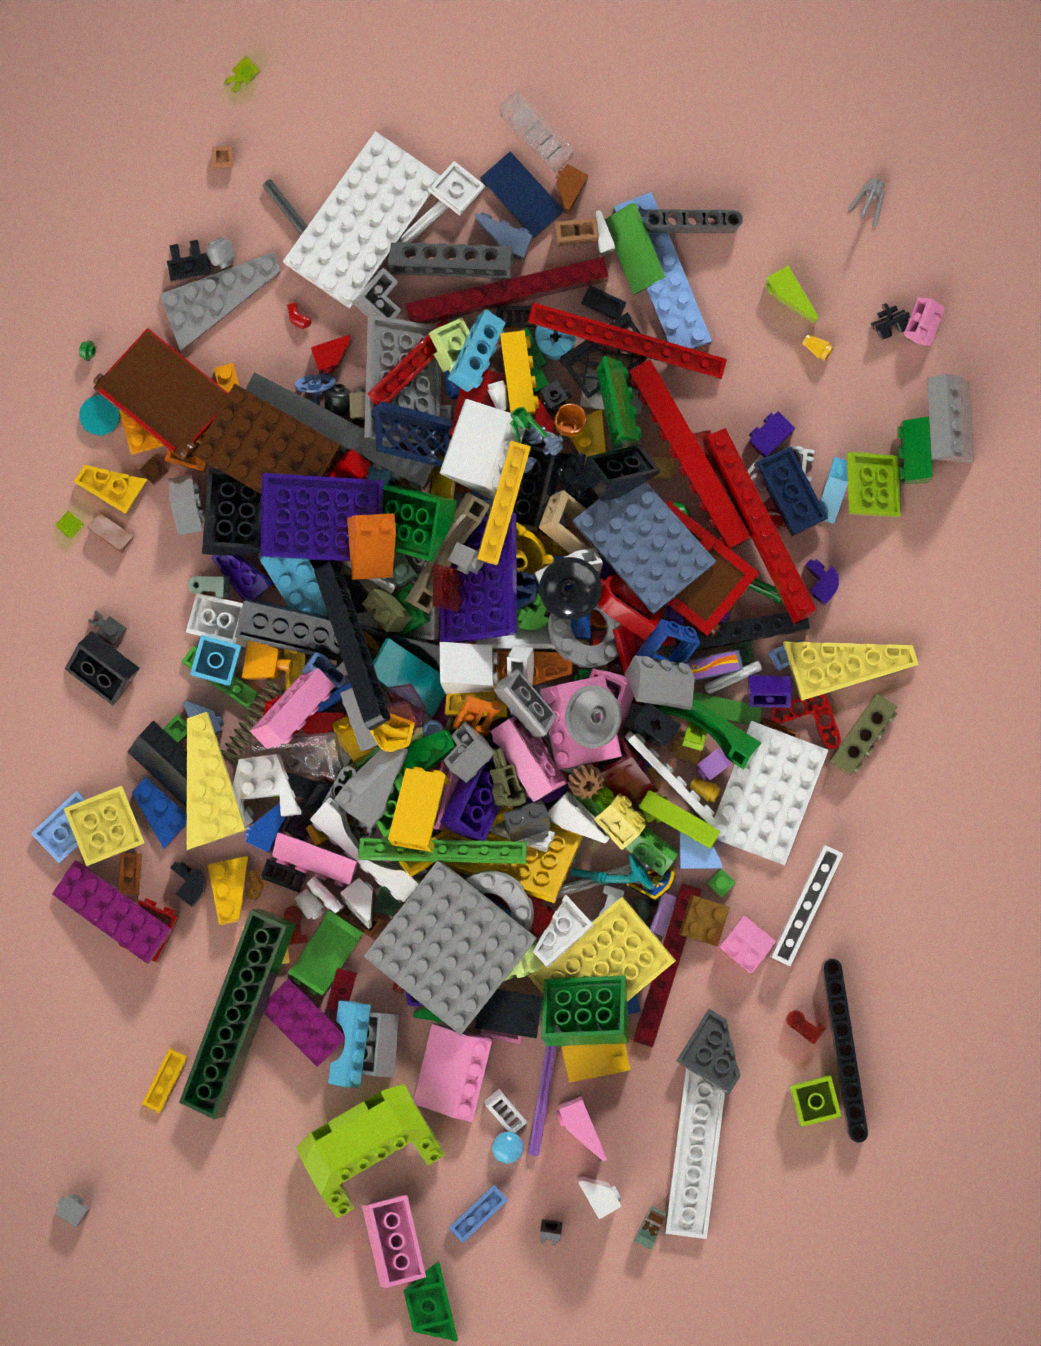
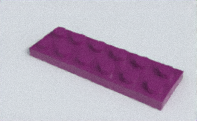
[52,860,172,964]

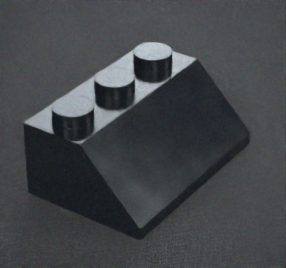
[65,631,140,706]

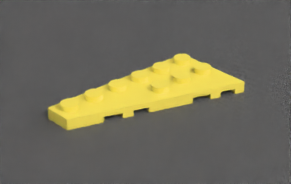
[187,712,247,850]

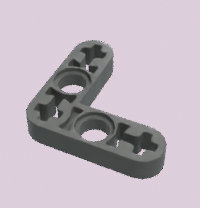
[322,764,376,839]

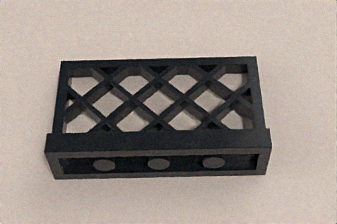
[559,312,648,399]

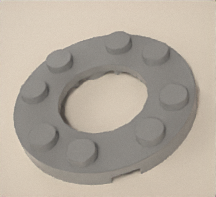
[548,589,620,668]
[464,870,534,931]

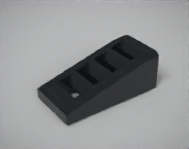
[496,306,538,328]
[260,859,307,893]

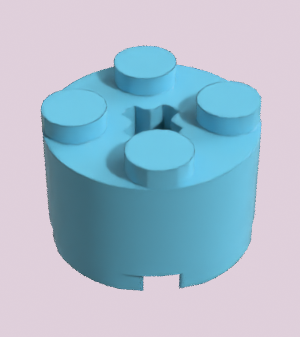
[535,326,576,360]

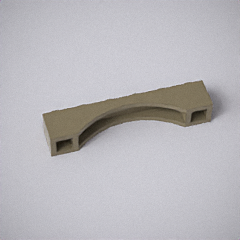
[405,493,490,614]

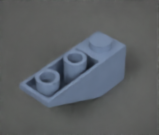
[475,212,533,262]

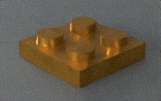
[679,895,730,947]

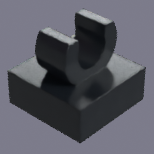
[539,1219,562,1245]

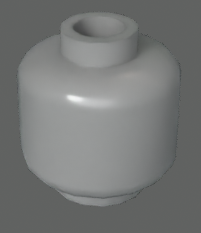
[206,237,236,269]

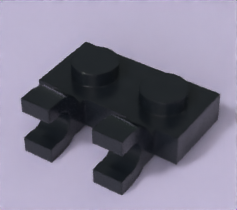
[167,240,211,282]

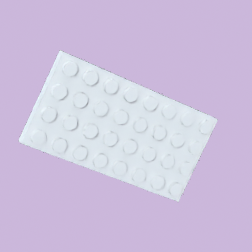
[283,131,440,309]

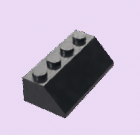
[513,443,565,533]
[127,721,187,807]

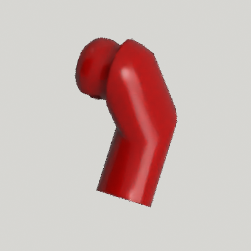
[287,303,312,329]

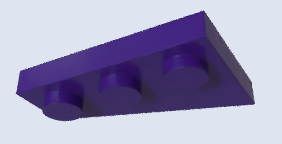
[211,554,274,601]

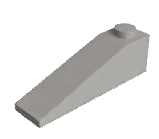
[334,747,408,828]

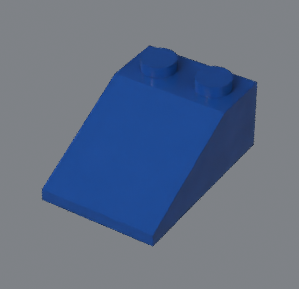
[244,797,297,853]

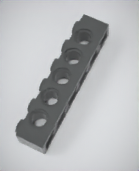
[388,242,514,279]

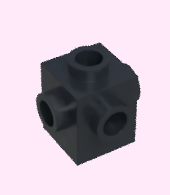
[540,380,572,417]

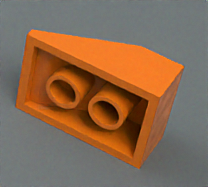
[347,514,396,580]

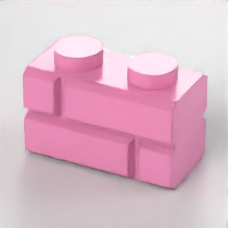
[904,297,945,346]

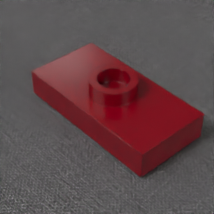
[326,967,357,1011]

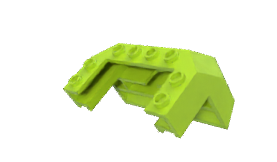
[296,1084,445,1219]

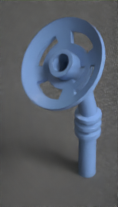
[295,374,335,405]

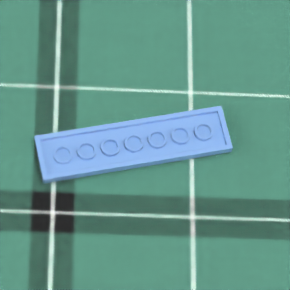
[614,192,712,349]

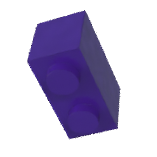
[748,411,795,458]
[748,675,791,708]

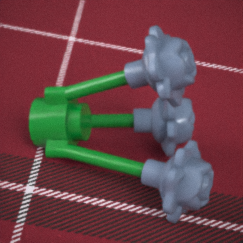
[510,407,563,473]

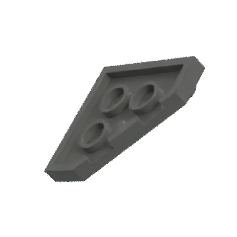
[676,1009,741,1094]

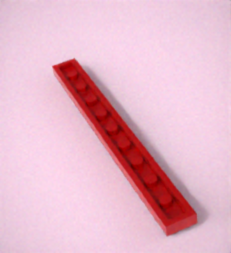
[527,302,727,379]

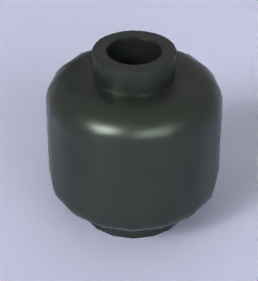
[325,384,351,416]

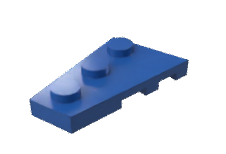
[132,777,187,849]

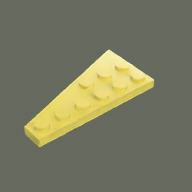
[783,641,919,701]

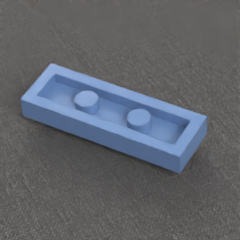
[449,1185,508,1243]

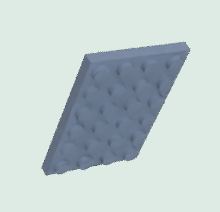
[572,482,716,615]

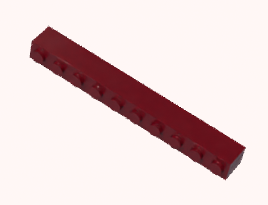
[405,257,609,324]

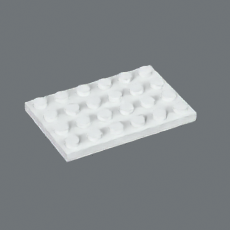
[712,721,828,865]

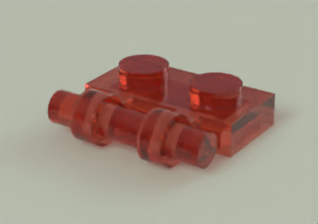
[432,564,462,612]

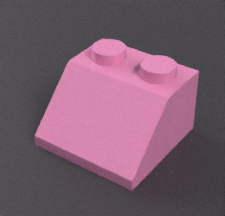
[718,915,776,974]

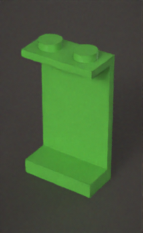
[288,910,364,996]

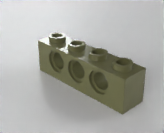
[829,693,898,775]

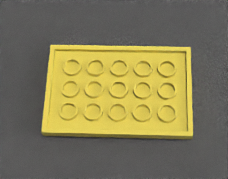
[528,897,676,1002]

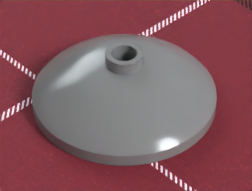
[565,685,621,748]

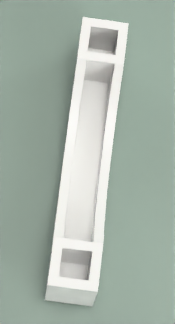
[310,798,423,902]

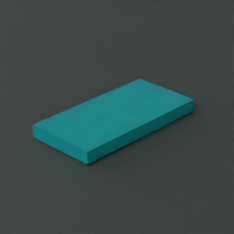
[373,639,446,717]

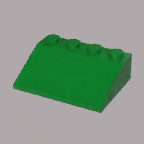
[596,356,642,450]
[382,484,457,561]
[541,975,629,1047]

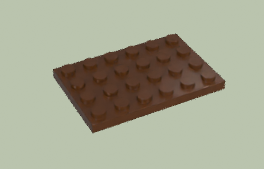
[194,383,341,494]

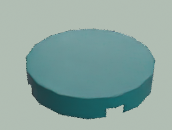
[79,395,120,436]

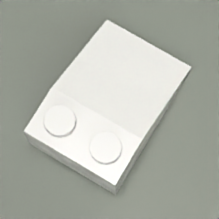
[186,594,248,648]

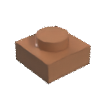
[212,146,234,169]

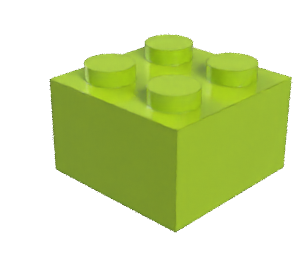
[789,1075,842,1127]

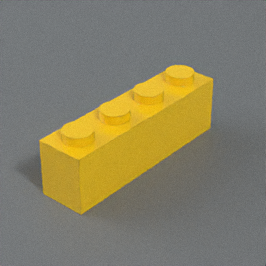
[500,330,539,415]

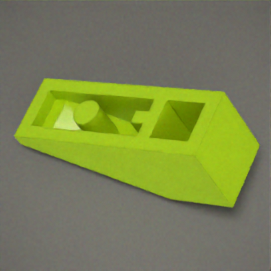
[765,265,819,323]

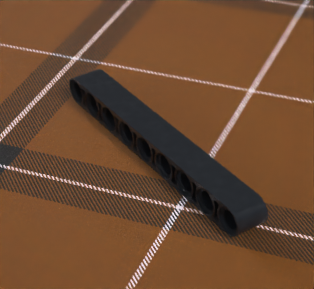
[314,560,391,730]
[822,958,868,1143]

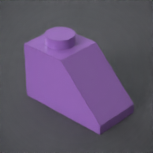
[696,748,731,781]

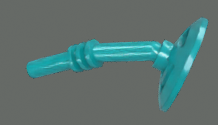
[571,854,654,890]

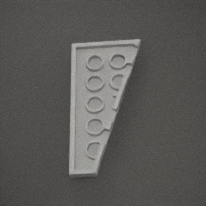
[159,252,281,352]

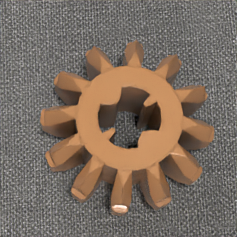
[568,763,604,799]

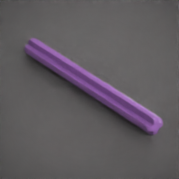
[528,1046,557,1156]

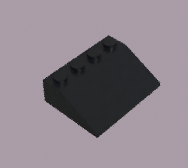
[202,469,262,556]

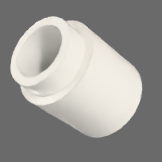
[294,889,324,920]

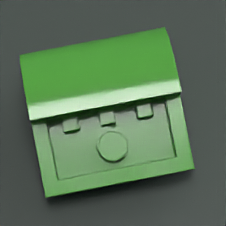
[517,585,549,631]

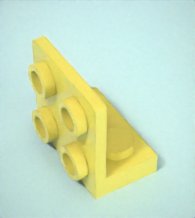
[594,793,647,850]

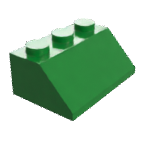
[897,416,933,484]

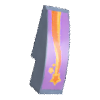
[686,650,744,682]

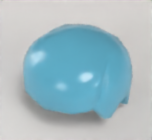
[492,1132,523,1164]

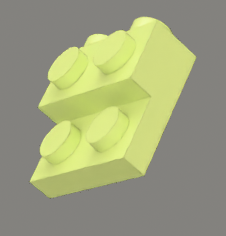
[429,318,469,372]

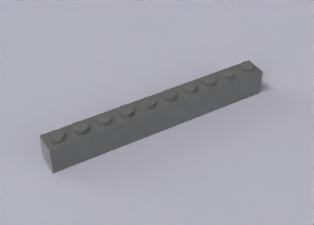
[246,372,436,490]

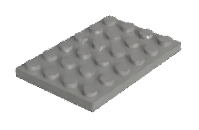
[364,315,441,448]

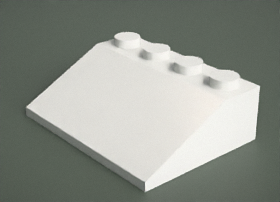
[440,399,526,499]

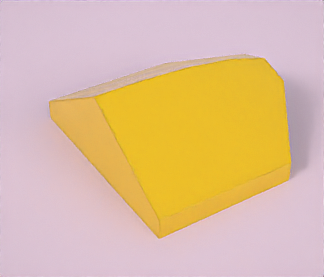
[370,713,415,752]

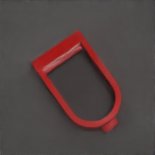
[598,575,665,640]

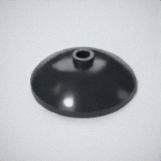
[539,557,602,620]

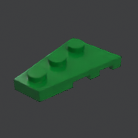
[401,730,457,776]

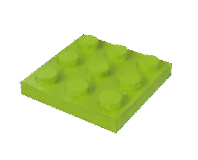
[847,452,901,517]

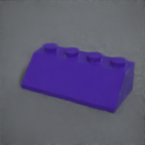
[440,757,510,841]

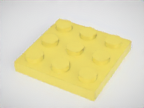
[64,786,145,866]

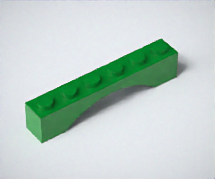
[641,699,761,770]

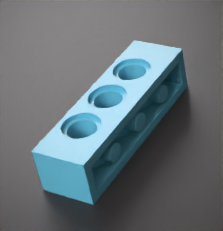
[448,309,506,392]

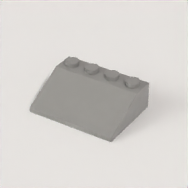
[927,374,974,463]

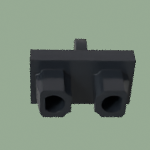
[870,303,911,340]

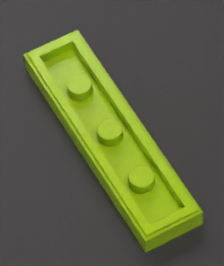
[639,790,721,849]

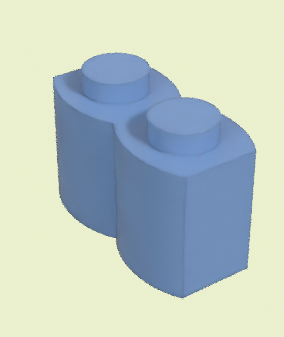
[301,652,348,693]

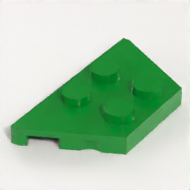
[403,1261,458,1342]

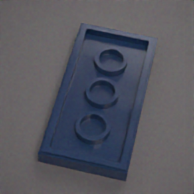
[480,151,564,238]
[754,447,828,536]

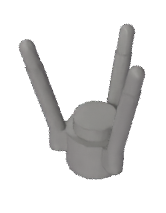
[848,178,885,227]

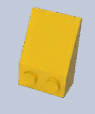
[561,1043,631,1083]

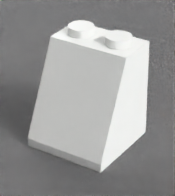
[440,642,499,694]

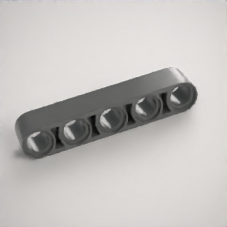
[642,209,743,233]

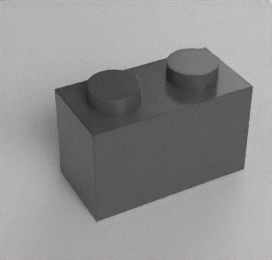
[503,800,550,842]

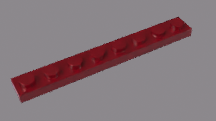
[633,883,702,1047]

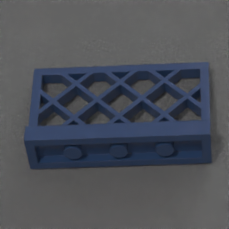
[371,401,452,467]

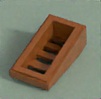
[340,906,387,940]

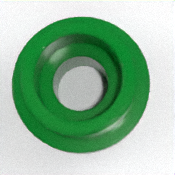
[79,340,96,361]

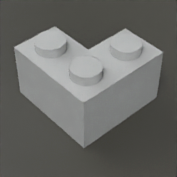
[352,268,401,319]
[168,474,205,535]
[443,721,495,783]

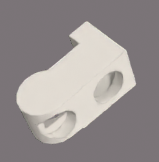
[598,885,625,917]

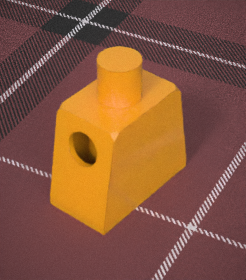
[242,641,293,680]

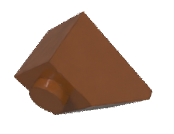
[555,164,588,214]

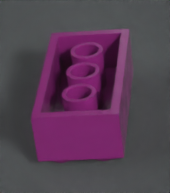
[263,979,345,1067]

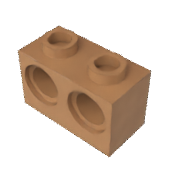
[555,218,598,247]

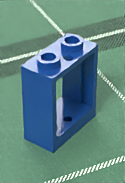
[636,619,700,663]

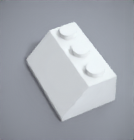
[577,1175,622,1219]

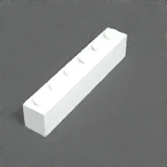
[770,845,843,966]

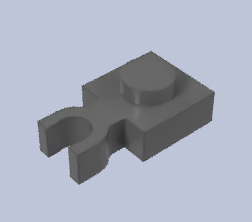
[88,611,127,645]

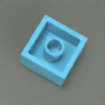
[190,635,242,687]

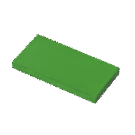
[605,203,666,295]

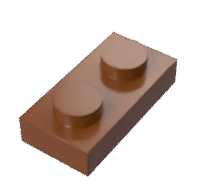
[118,853,142,895]

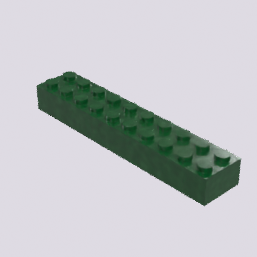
[179,909,296,1120]

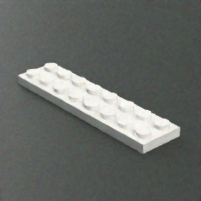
[665,1068,725,1239]

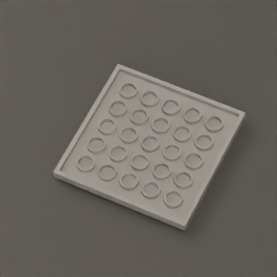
[363,861,537,1035]

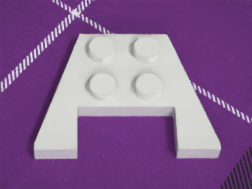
[232,754,301,822]

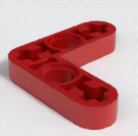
[770,694,841,750]

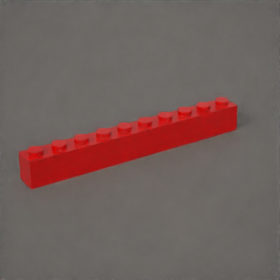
[628,359,751,550]
[704,428,817,623]

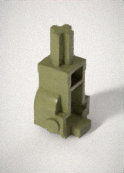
[489,747,527,808]

